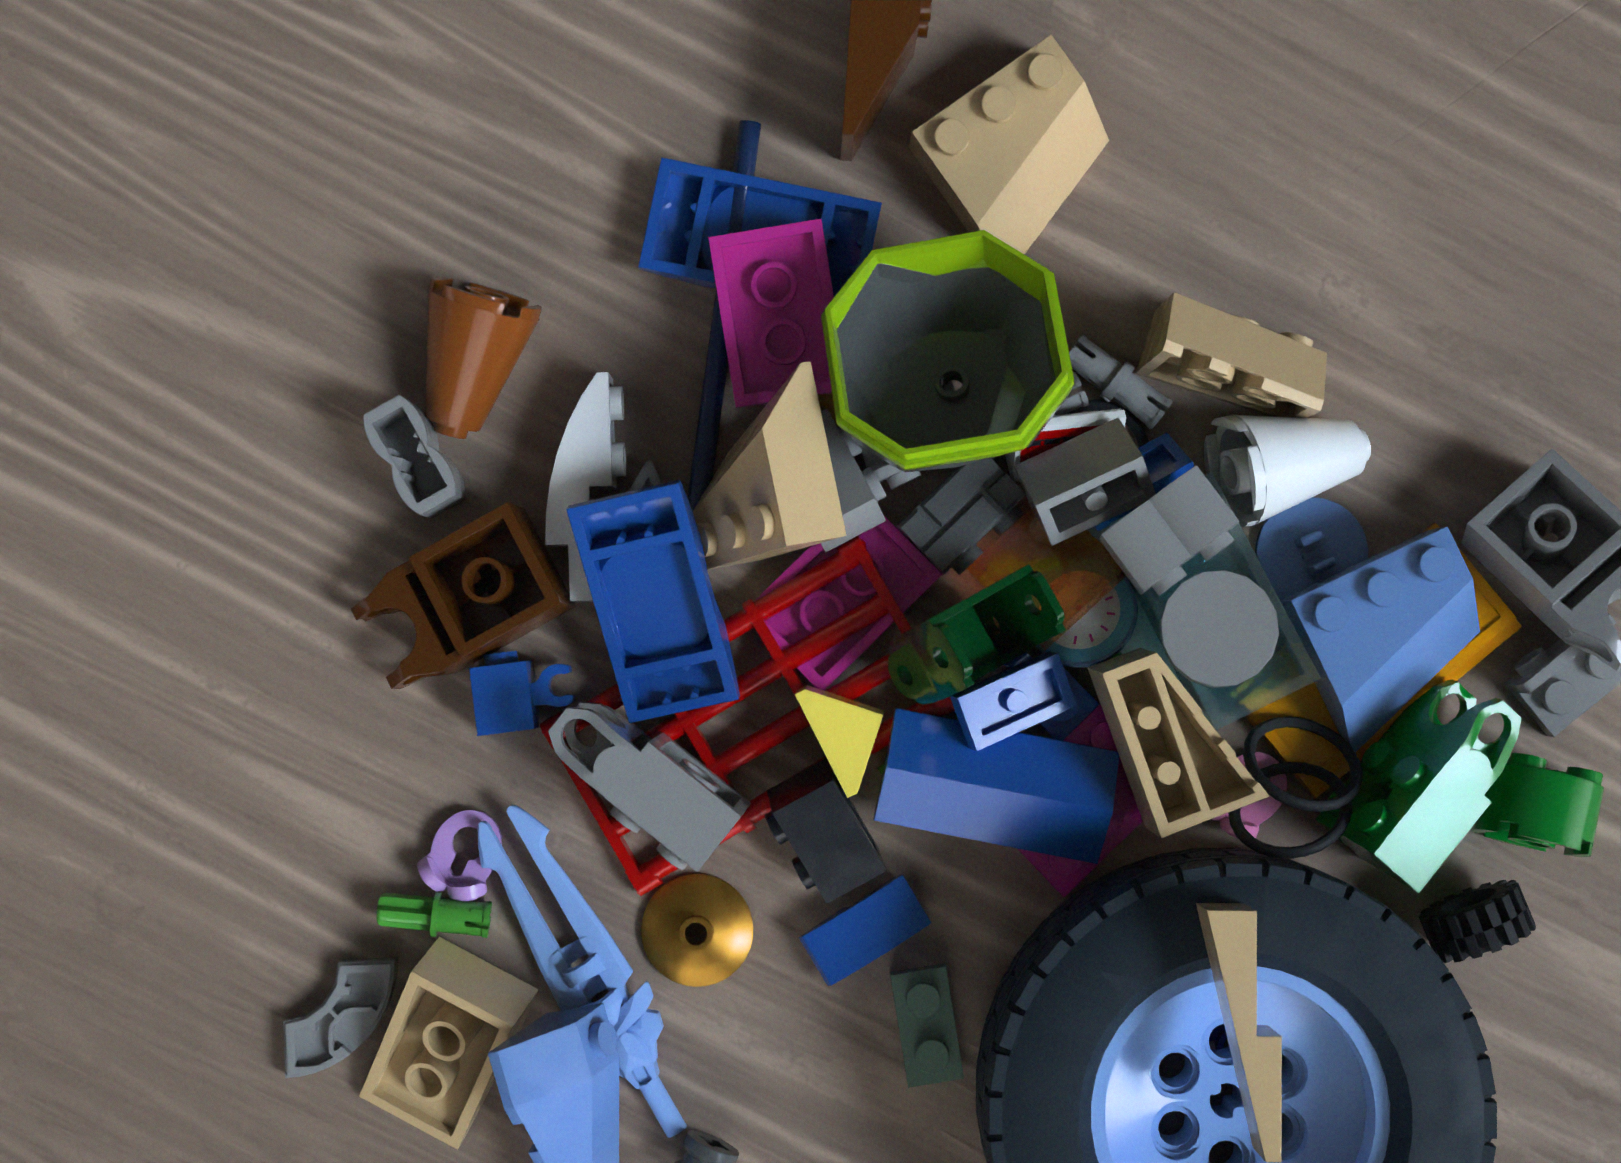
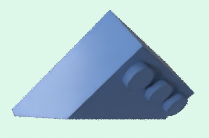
[1276,526,1480,753]

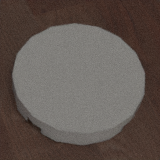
[1159,570,1279,688]

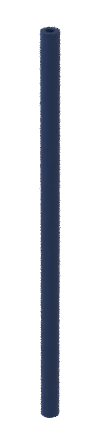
[687,120,761,512]

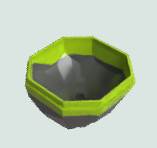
[821,230,1074,472]

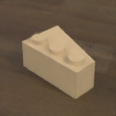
[1088,647,1270,838]

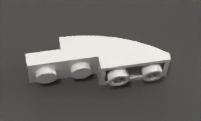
[545,372,626,602]

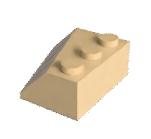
[908,34,1109,255]
[1135,292,1327,418]
[693,361,847,570]

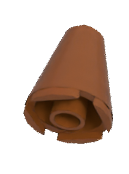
[425,276,542,439]

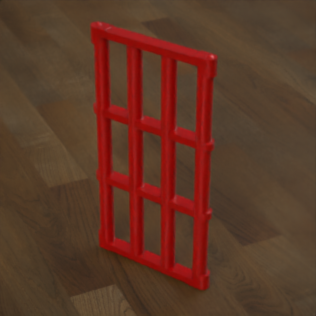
[539,535,955,896]

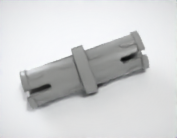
[1069,334,1173,430]

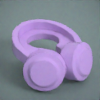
[417,810,502,901]

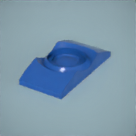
[638,157,882,297]
[566,480,740,723]

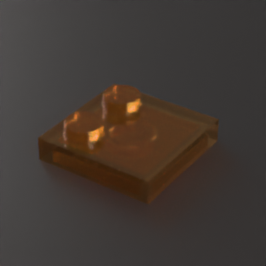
[967,508,1126,651]

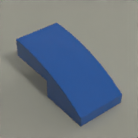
[799,875,931,986]

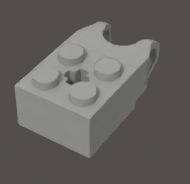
[1461,448,1621,671]
[548,702,751,872]

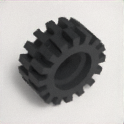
[1419,880,1536,963]

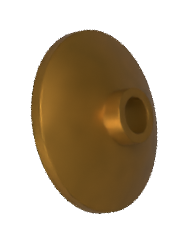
[641,874,753,987]

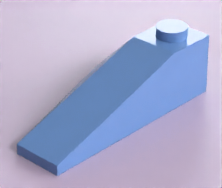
[488,1003,619,1163]

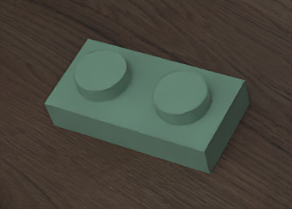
[890,963,964,1088]

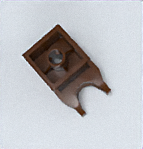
[351,502,576,689]

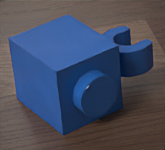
[469,651,576,736]

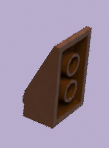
[840,0,932,161]

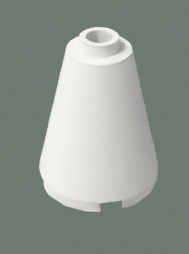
[1204,414,1371,528]

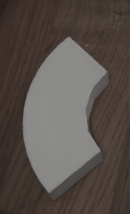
[283,957,398,1078]

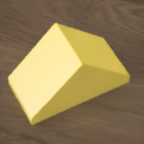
[795,685,884,798]

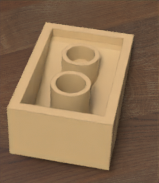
[359,937,539,1150]

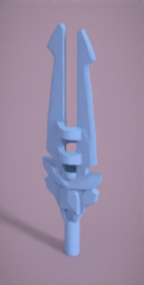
[477,804,687,1138]

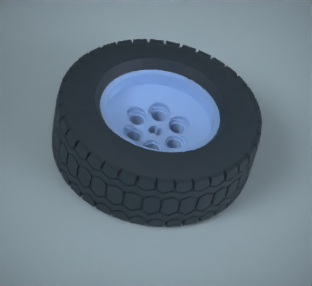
[976,848,1497,1163]

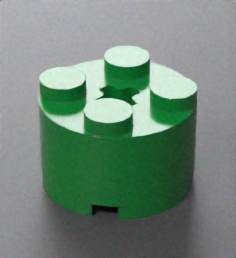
[1472,753,1604,857]

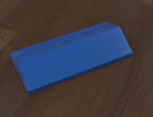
[873,708,1119,864]

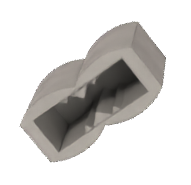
[363,395,466,519]
[1099,465,1240,596]

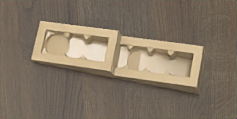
[1196,903,1282,1162]

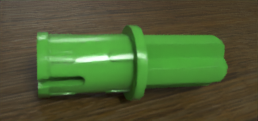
[376,892,492,938]

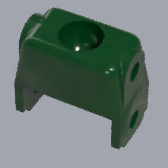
[887,564,1066,705]

